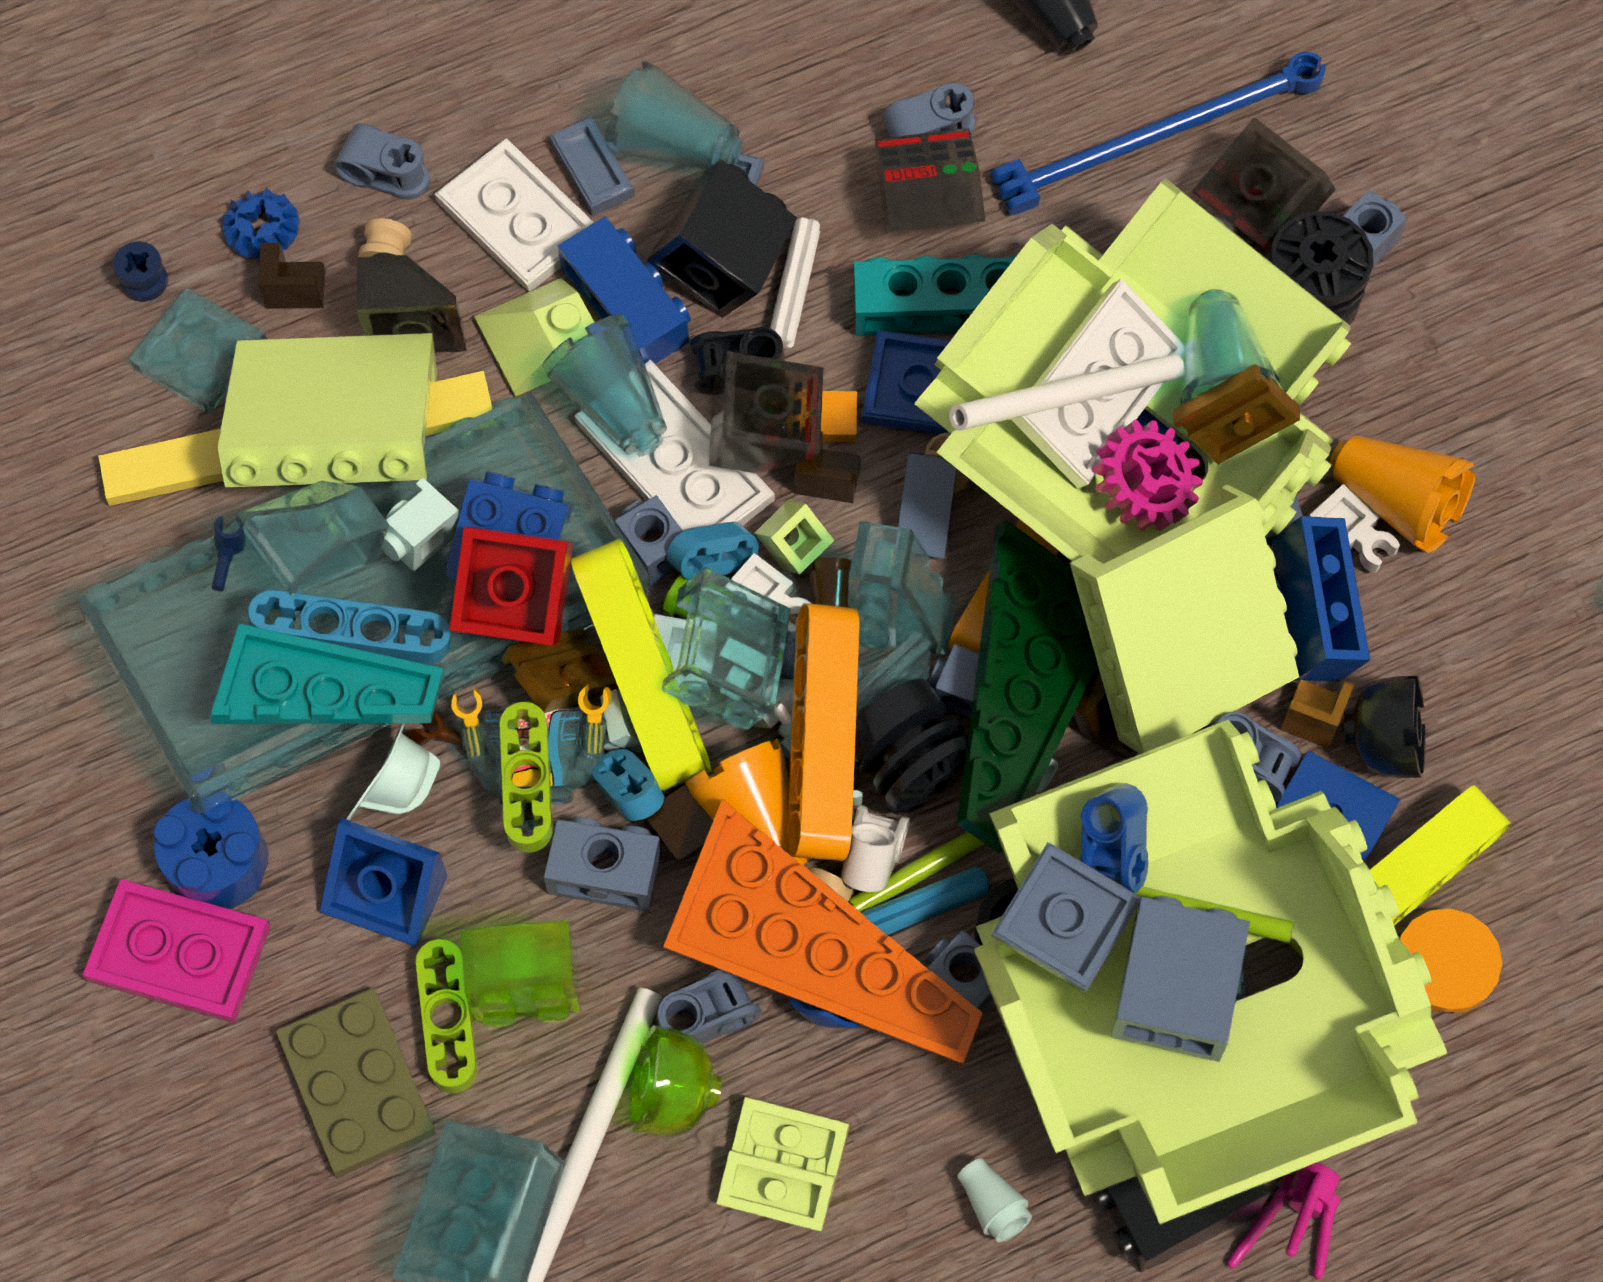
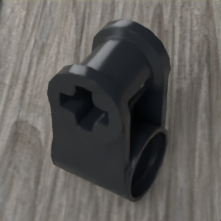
[691,327,786,395]

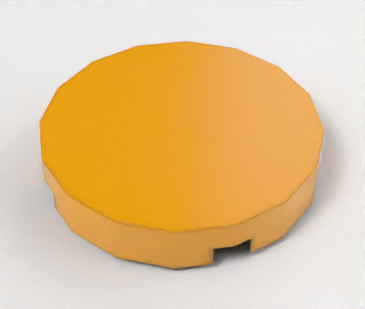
[1399,908,1503,1014]

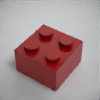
[449,526,574,646]

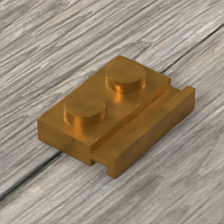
[1173,364,1300,464]
[501,628,619,713]

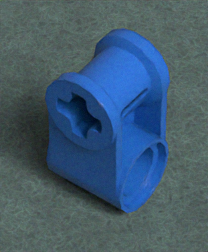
[1079,783,1149,893]

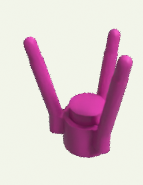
[1227,1162,1340,1279]

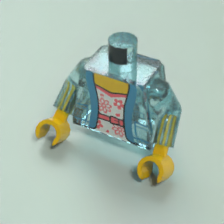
[451,684,612,830]

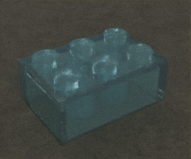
[392,1121,566,1282]

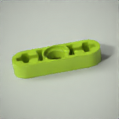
[500,702,553,853]
[415,939,478,1094]

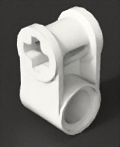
[841,805,910,892]

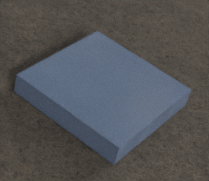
[991,842,1141,993]

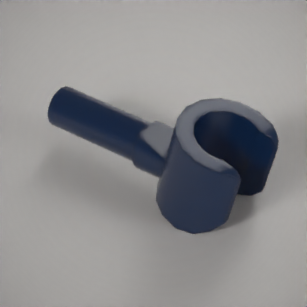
[211,517,245,592]

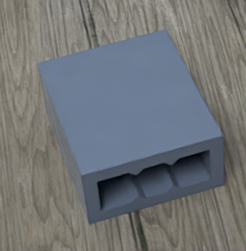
[1111,896,1250,1062]

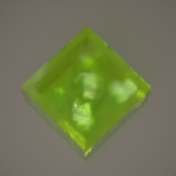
[461,920,581,1027]

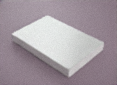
[435,138,594,292]

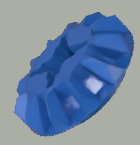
[222,188,299,259]

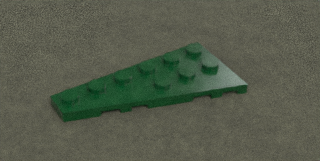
[957,519,1098,853]

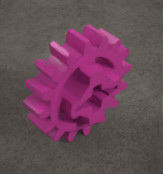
[1092,420,1203,531]

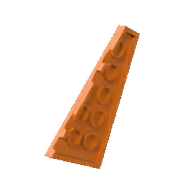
[663,799,983,1065]

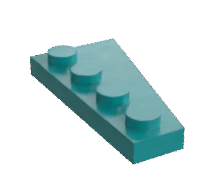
[210,623,444,724]

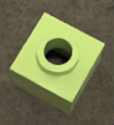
[754,500,835,574]

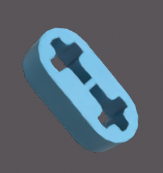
[667,522,759,580]
[592,749,665,821]

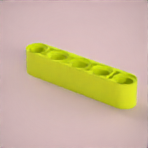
[571,539,712,791]
[1289,785,1511,959]

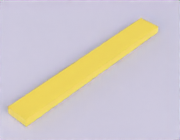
[98,371,495,506]

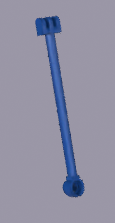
[990,52,1325,215]

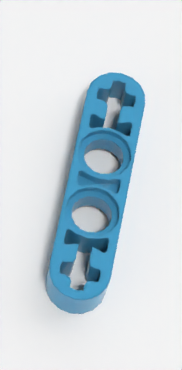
[248,590,451,664]

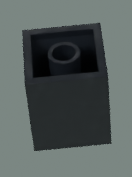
[647,159,797,318]
[1091,1176,1270,1272]

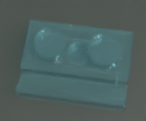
[856,630,932,717]

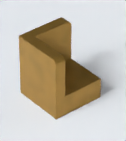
[1281,679,1354,749]

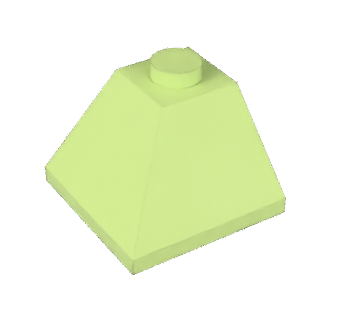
[474,278,603,397]

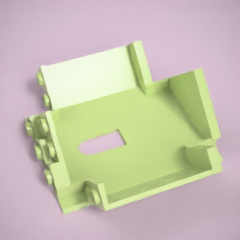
[914,178,1351,564]
[974,720,1447,1224]

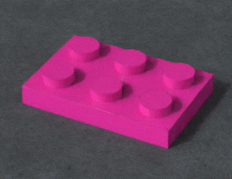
[82,879,271,1023]

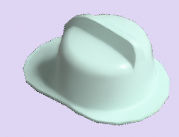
[346,723,440,821]

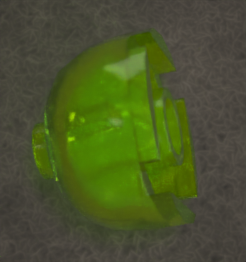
[629,1025,721,1136]

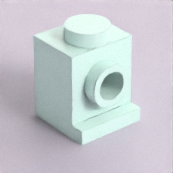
[378,478,459,571]

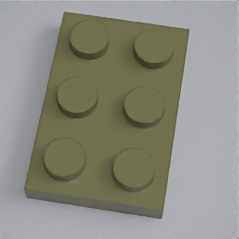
[276,988,437,1178]

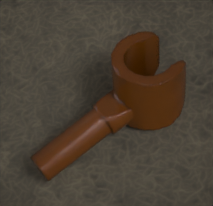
[406,711,470,749]

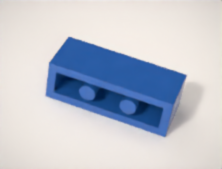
[557,216,691,368]
[1271,516,1370,681]

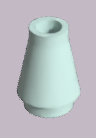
[957,1158,1032,1242]

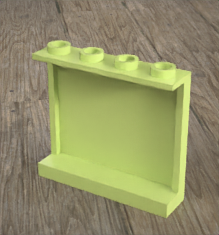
[217,333,437,488]
[1070,484,1299,754]

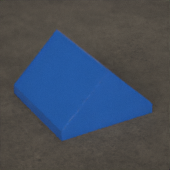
[320,818,448,946]

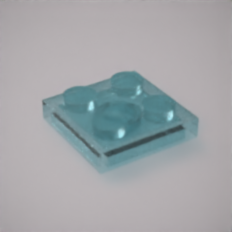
[129,287,267,414]

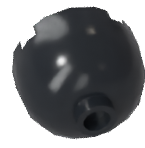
[1344,676,1426,778]

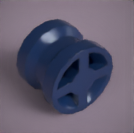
[113,241,168,302]

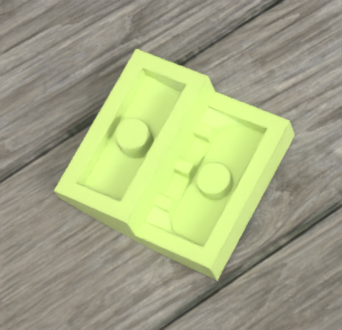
[716,1096,850,1231]

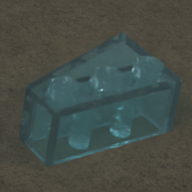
[848,521,957,655]

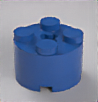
[154,790,269,909]

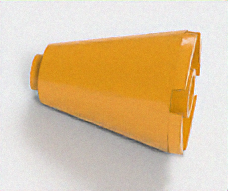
[1330,435,1476,553]
[685,739,808,866]

